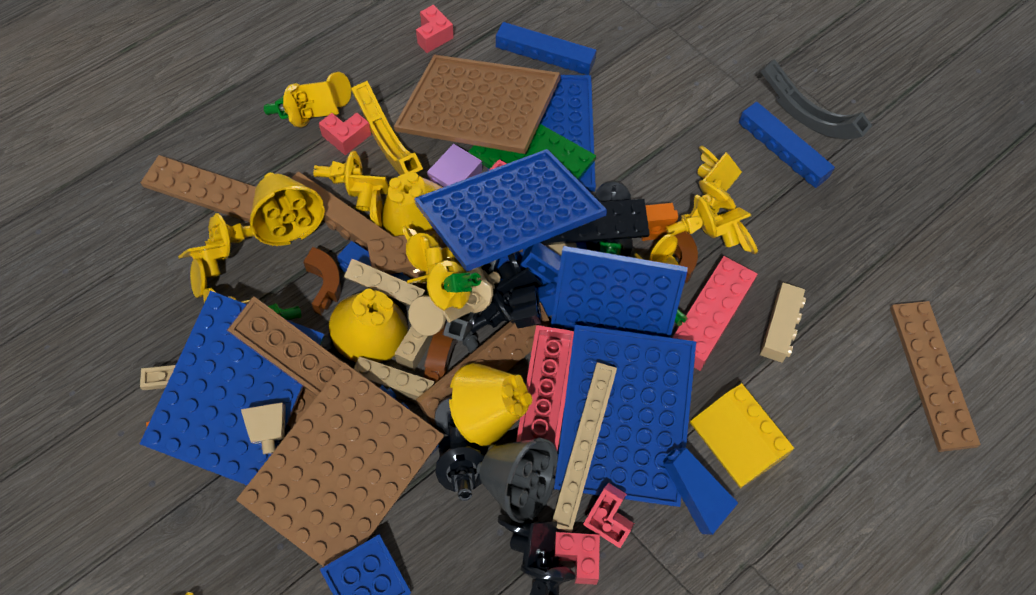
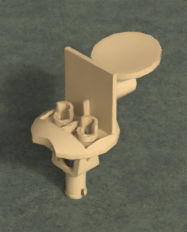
[408,266,500,336]

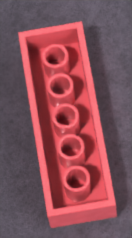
[672,256,758,371]
[516,325,574,450]

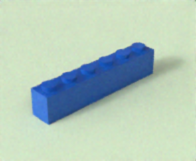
[496,22,597,75]
[739,102,835,188]

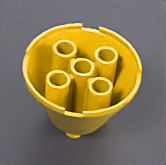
[250,172,325,246]
[382,172,443,237]
[329,289,408,362]
[449,363,532,446]

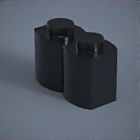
[509,285,541,329]

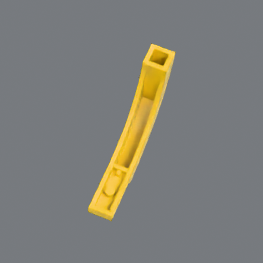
[351,81,423,175]

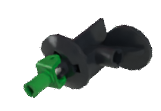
[586,181,633,257]

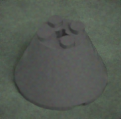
[477,438,558,523]

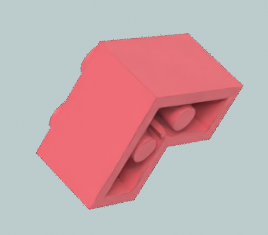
[416,5,454,53]
[319,113,371,155]
[583,483,635,548]
[554,532,600,585]

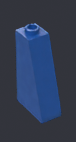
[664,448,738,535]

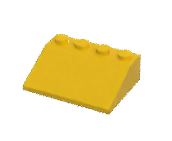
[689,383,794,489]

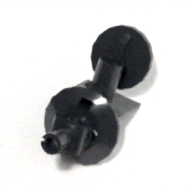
[471,251,542,333]
[435,396,485,501]
[497,514,575,595]

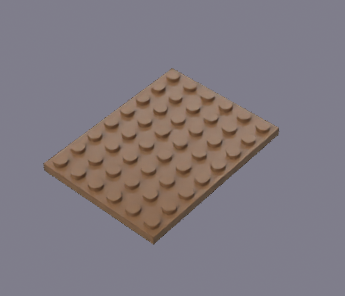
[394,55,561,154]
[236,363,444,567]

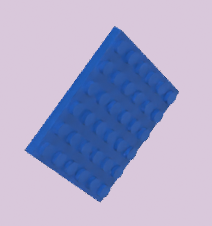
[550,246,687,338]

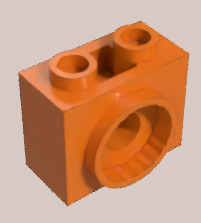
[641,203,678,241]

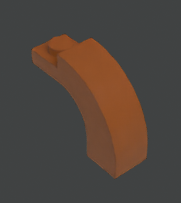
[667,231,698,283]
[303,247,342,315]
[424,320,458,383]

